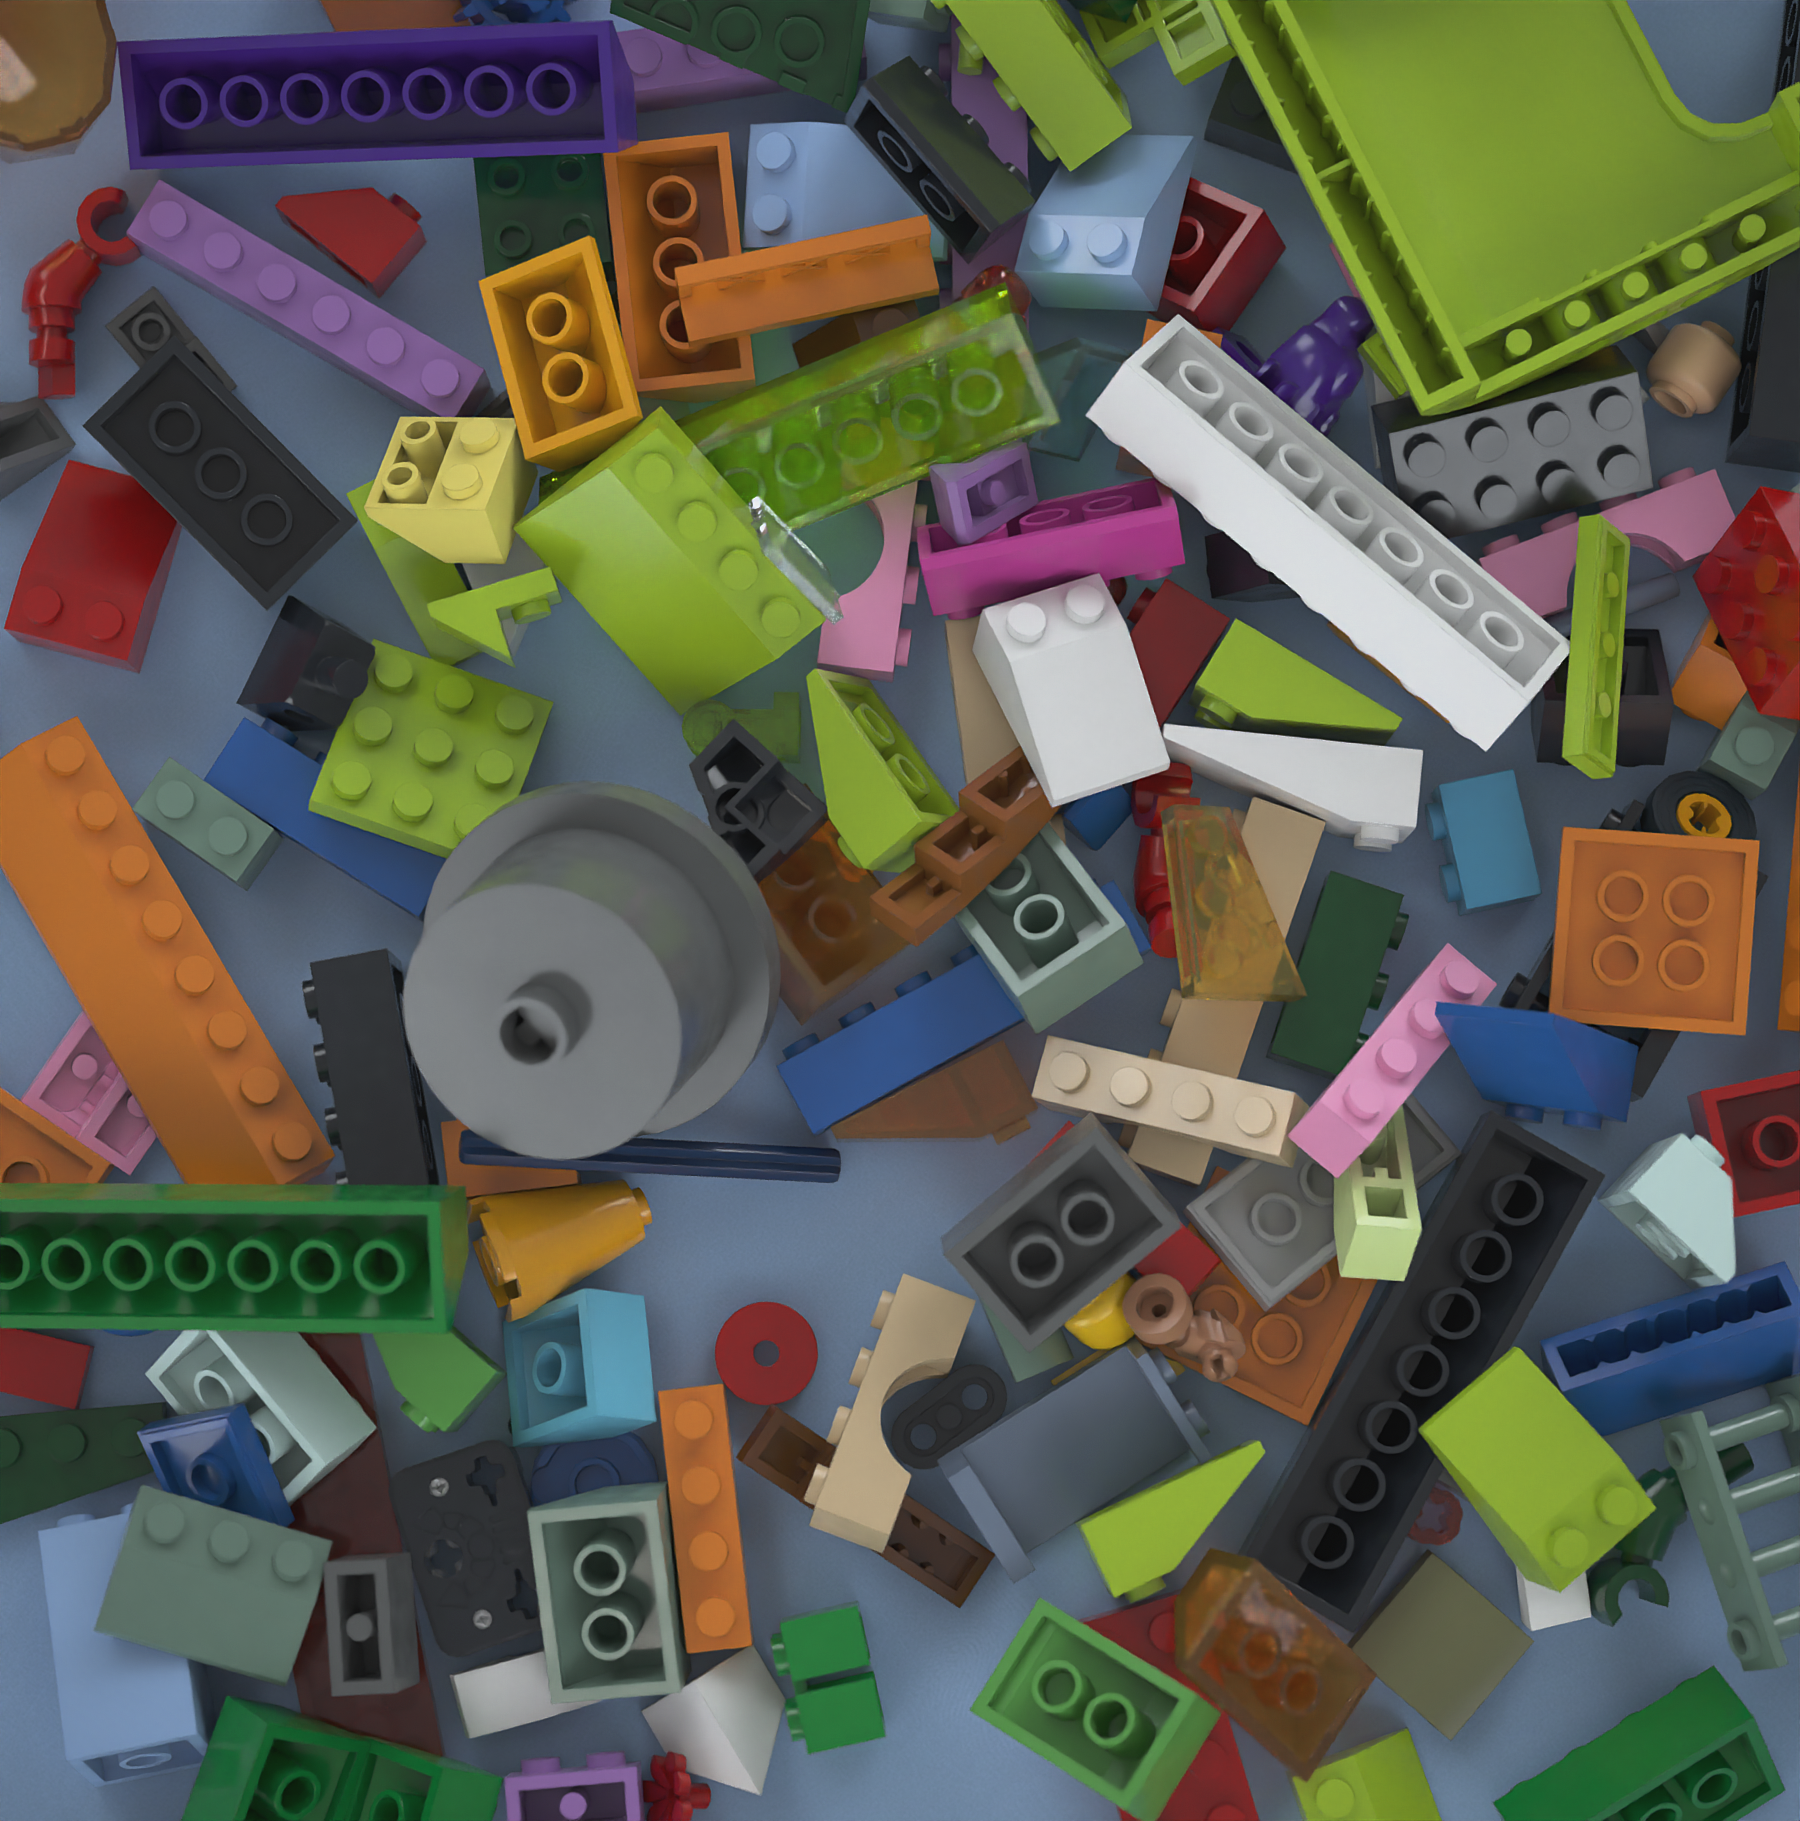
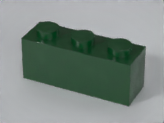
[1266,870,1409,1080]

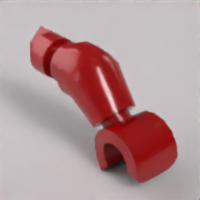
[22,186,141,400]
[1131,763,1203,979]

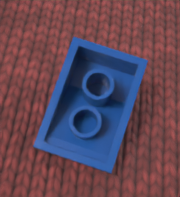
[1435,1001,1639,1131]

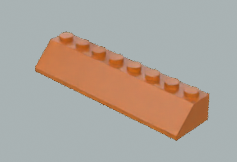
[0,716,336,1185]

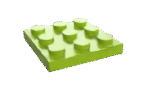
[308,638,554,859]

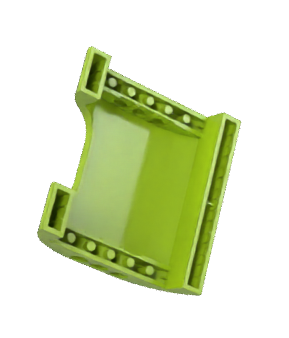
[1210,0,1800,416]

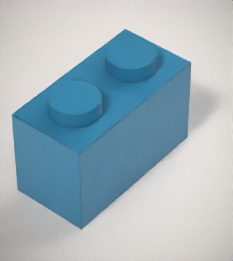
[1425,769,1542,916]

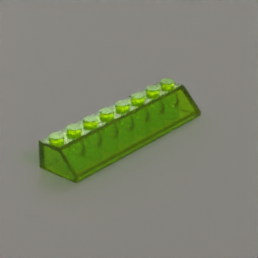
[538,282,1061,539]

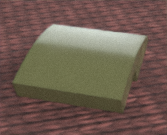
[1344,1549,1534,1741]

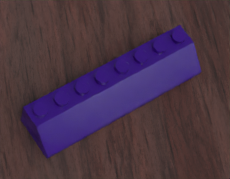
[117,20,638,170]

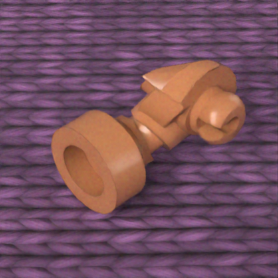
[1123,1274,1246,1382]

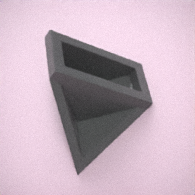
[0,396,76,501]

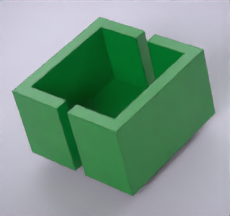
[770,1600,886,1755]

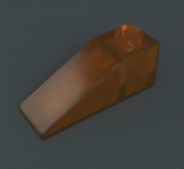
[830,1040,1038,1145]

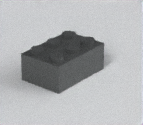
[941,1112,1182,1353]

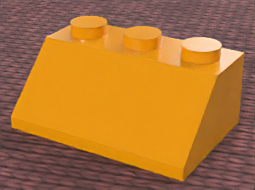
[478,235,643,472]

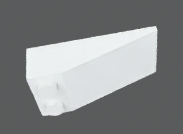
[1161,724,1423,852]

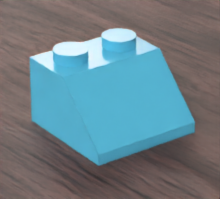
[502,1288,657,1448]

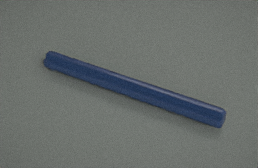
[459,1129,841,1183]

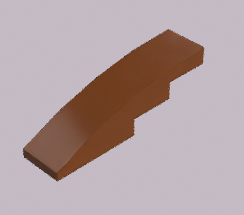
[869,746,1063,947]

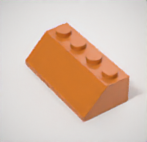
[603,132,757,403]

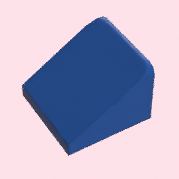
[1062,785,1132,851]

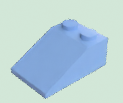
[743,122,948,261]
[1014,135,1198,311]

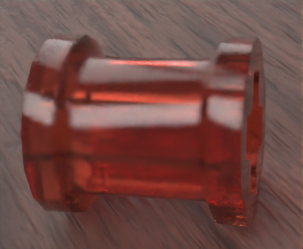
[1407,1487,1463,1546]

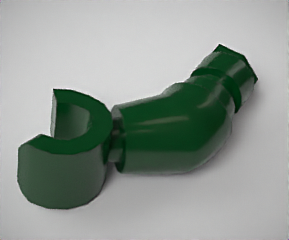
[1587,1443,1754,1627]

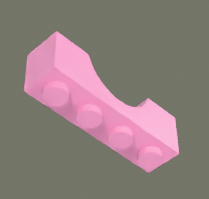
[817,414,936,683]
[1477,467,1735,619]
[1287,943,1497,1179]

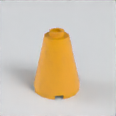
[466,1179,652,1323]

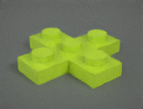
[1079,0,1238,86]

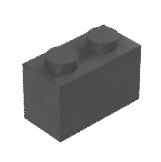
[323,1551,420,1696]

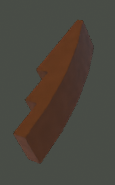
[736,1403,995,1609]

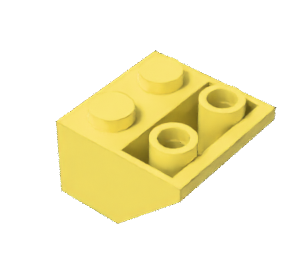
[364,416,538,564]

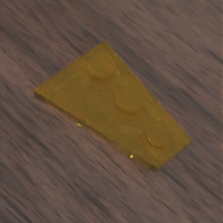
[1161,804,1307,1002]

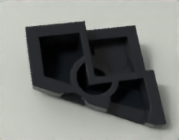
[689,718,829,884]

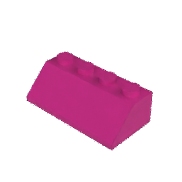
[916,477,1186,620]

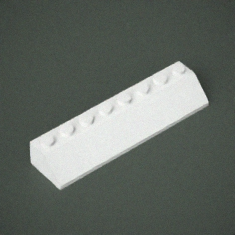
[1086,314,1570,751]

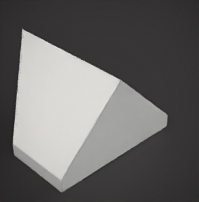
[641,1644,786,1795]

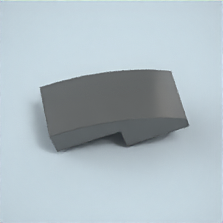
[104,286,237,392]

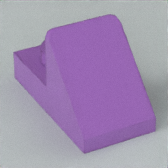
[929,442,1039,544]

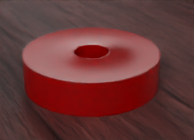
[715,1302,818,1405]

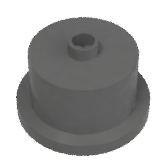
[403,781,781,1159]

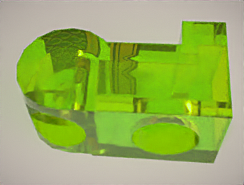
[681,692,802,763]

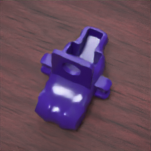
[1212,296,1375,437]

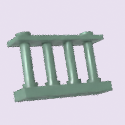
[1659,1374,1800,1672]

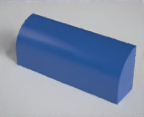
[1539,1261,1800,1437]

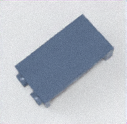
[937,1336,1212,1584]

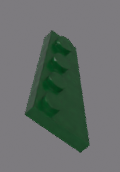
[610,0,870,113]
[0,1402,167,1525]

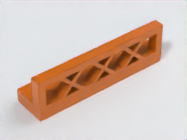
[674,214,939,347]

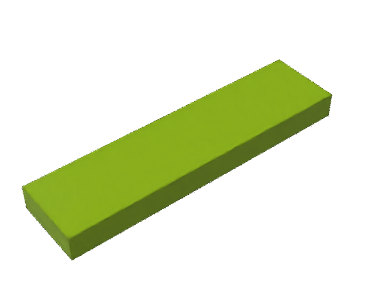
[1562,514,1631,780]

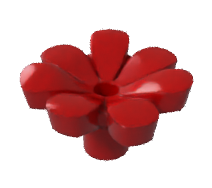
[642,1751,711,1821]

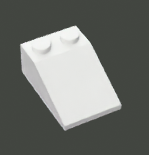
[972,573,1170,807]

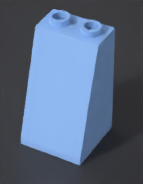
[38,1503,217,1788]

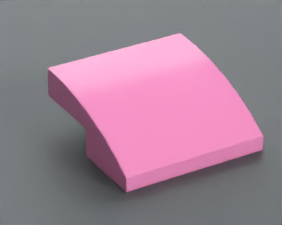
[20,1010,157,1176]

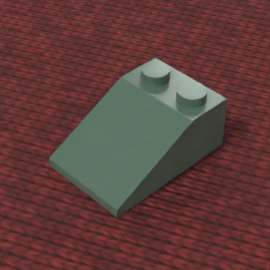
[954,822,1144,1035]

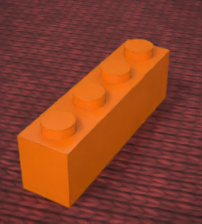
[658,1383,755,1654]

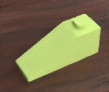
[1333,1104,1422,1281]

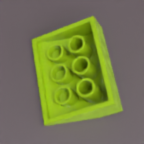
[513,406,826,715]

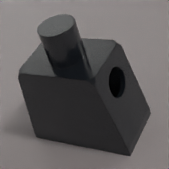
[237,595,376,731]

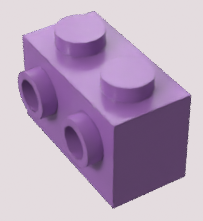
[505,1751,645,1821]

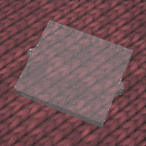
[748,496,843,625]

